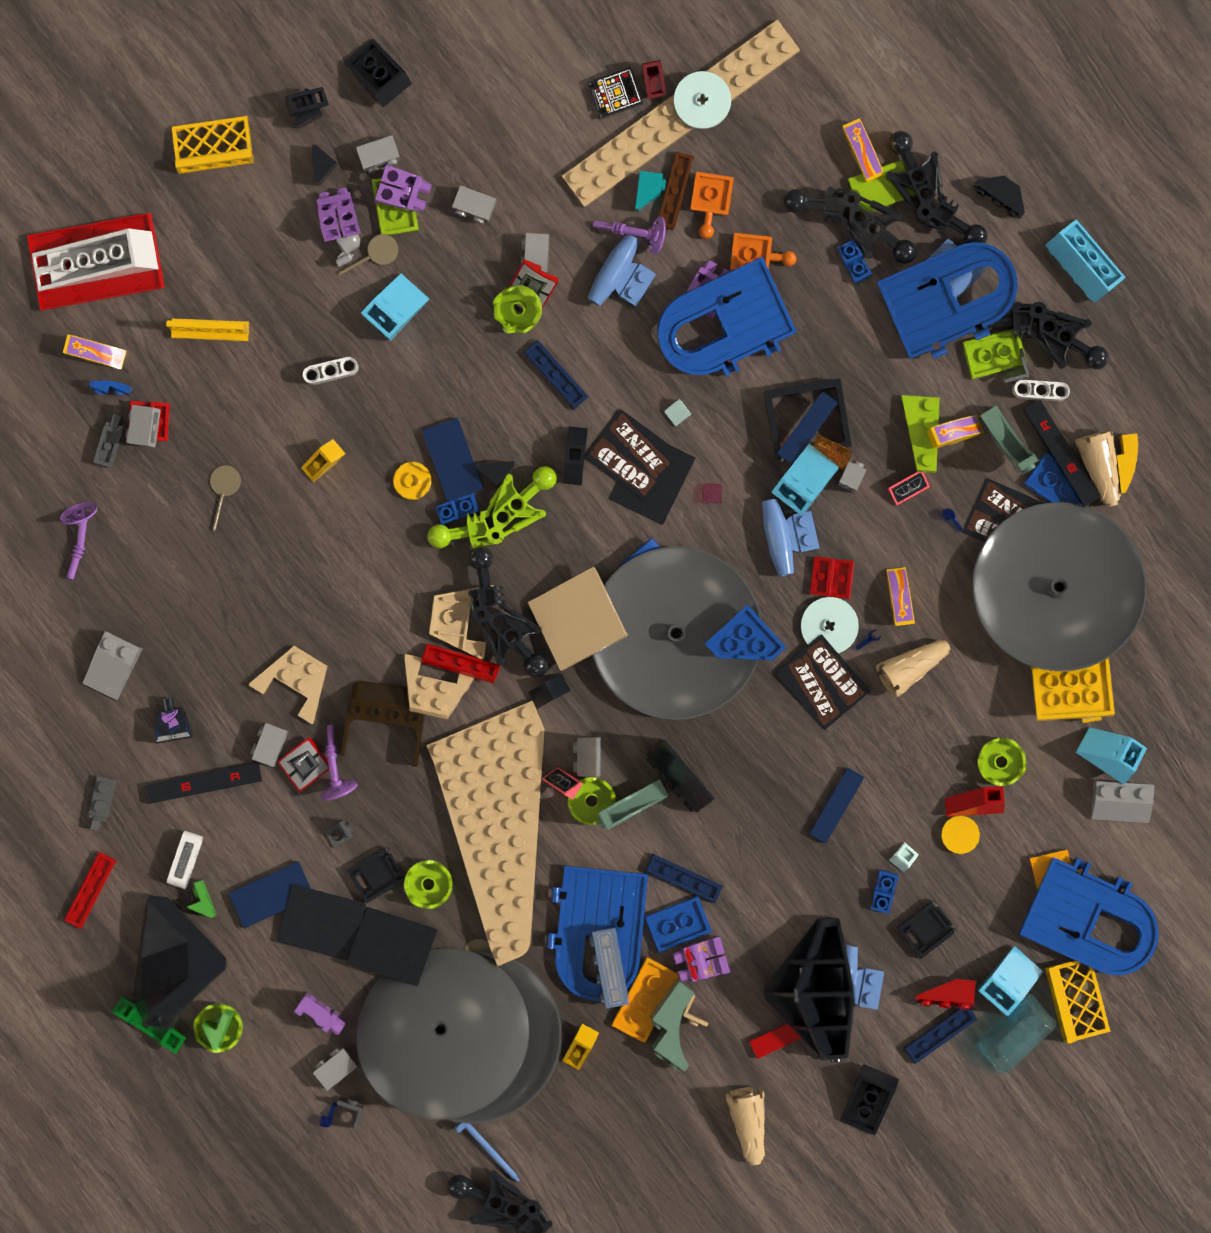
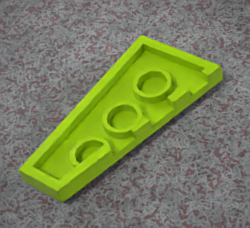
[901,395,940,473]

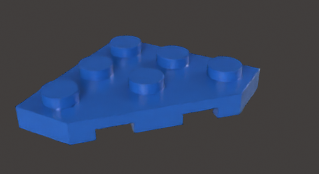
[705,605,787,661]

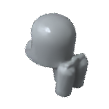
[335,233,360,267]

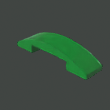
[112,996,186,1054]

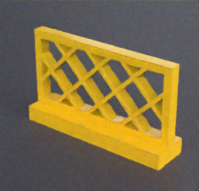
[172,116,254,174]
[166,318,249,342]
[1044,960,1110,1044]

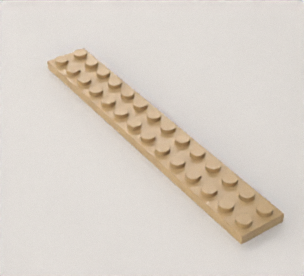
[562,20,800,208]

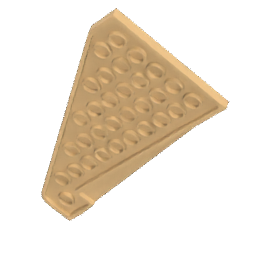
[426,701,545,966]

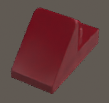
[642,60,667,99]

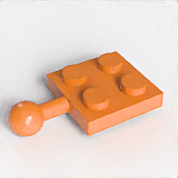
[690,172,734,239]
[730,233,797,271]

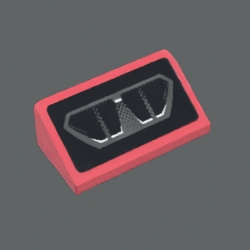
[887,472,930,506]
[542,767,583,800]

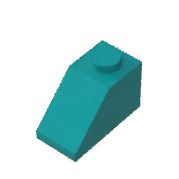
[635,171,666,212]

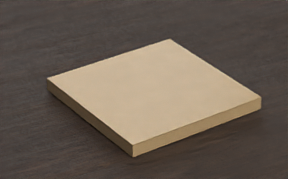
[528,567,628,671]

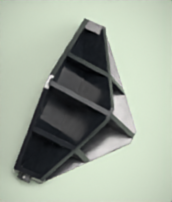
[134,895,226,1030]
[764,918,855,1062]

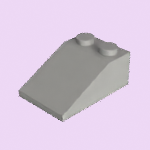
[83,631,142,700]
[573,738,600,777]

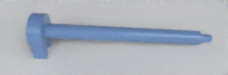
[454,1123,520,1183]

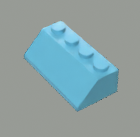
[1045,219,1126,304]

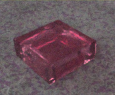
[703,484,722,504]

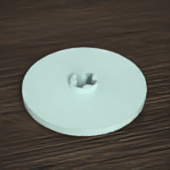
[674,71,731,129]
[801,597,859,653]

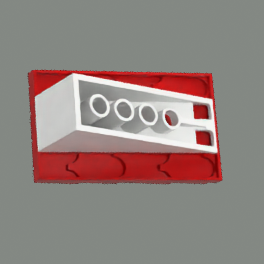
[27,213,165,311]

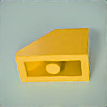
[301,439,345,482]
[562,1024,599,1070]

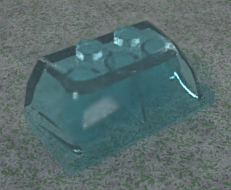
[974,993,1057,1074]

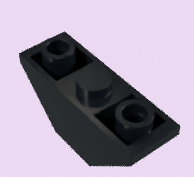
[973,175,1025,219]
[563,426,588,486]

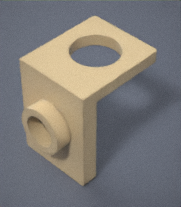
[683,994,708,1027]

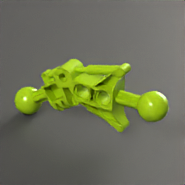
[427,466,557,549]

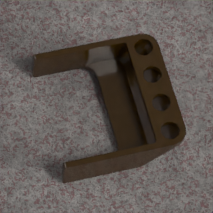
[341,681,426,767]

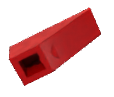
[944,786,1005,817]
[915,979,976,1010]

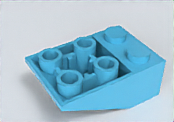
[361,274,429,341]
[772,443,840,516]
[1076,727,1147,784]
[977,946,1043,1016]

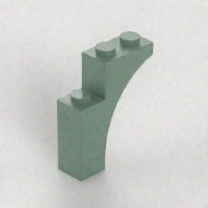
[979,405,1038,474]
[597,779,668,830]
[649,979,694,1071]

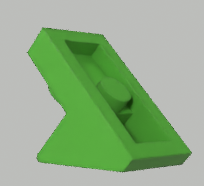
[187,880,217,918]
[202,1009,234,1051]

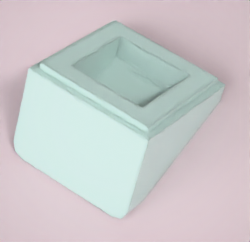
[664,399,691,426]
[890,842,919,872]

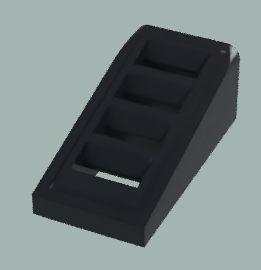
[285,87,329,117]

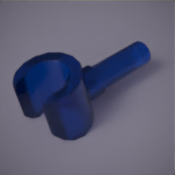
[942,508,964,532]
[855,630,881,650]
[320,1102,338,1128]

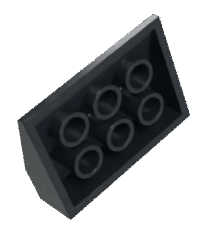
[646,739,715,813]

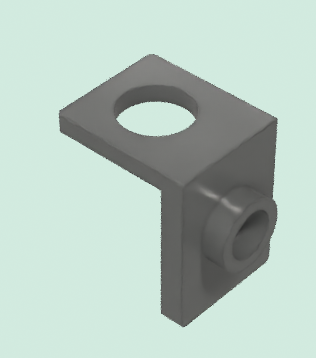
[1002,348,1030,383]
[325,820,354,848]
[337,1098,364,1130]

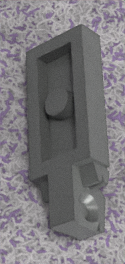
[93,414,124,468]
[89,776,117,831]

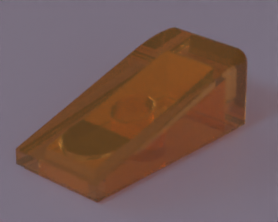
[814,435,853,470]

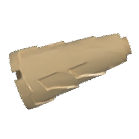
[1075,430,1121,507]
[876,639,951,698]
[726,1087,765,1165]

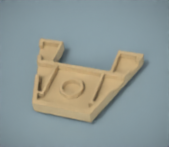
[429,585,494,659]
[249,646,328,724]
[404,654,476,719]

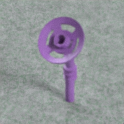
[593,217,666,255]
[60,502,97,579]
[321,725,358,800]

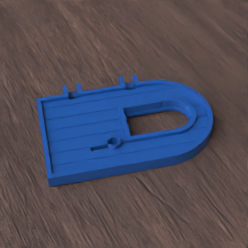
[877,242,1018,359]
[657,256,797,377]
[1018,857,1159,975]
[546,865,648,1001]

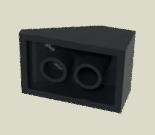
[344,39,412,107]
[840,1064,899,1136]

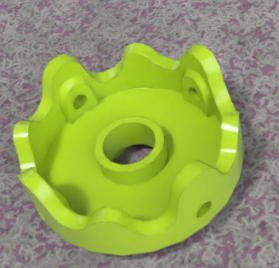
[493,285,542,334]
[977,738,1026,786]
[568,777,616,825]
[404,860,453,909]
[193,1003,243,1053]

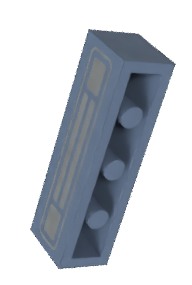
[589,927,629,1009]

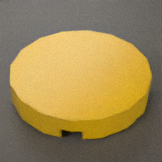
[393,462,431,500]
[941,816,980,854]

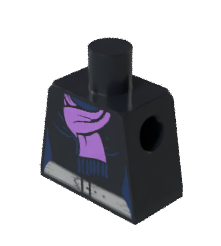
[155,698,194,744]

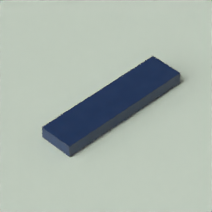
[524,340,589,410]
[777,391,838,465]
[809,767,864,843]
[645,854,723,903]
[904,1009,978,1064]

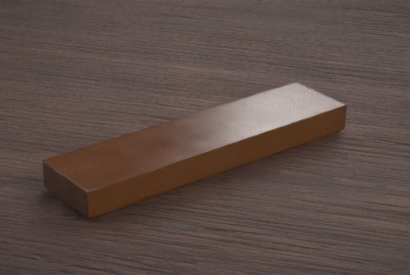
[656,151,694,230]

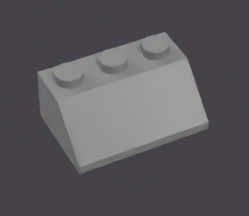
[1091,781,1154,823]

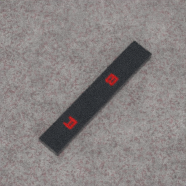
[1023,400,1101,508]
[145,762,262,804]

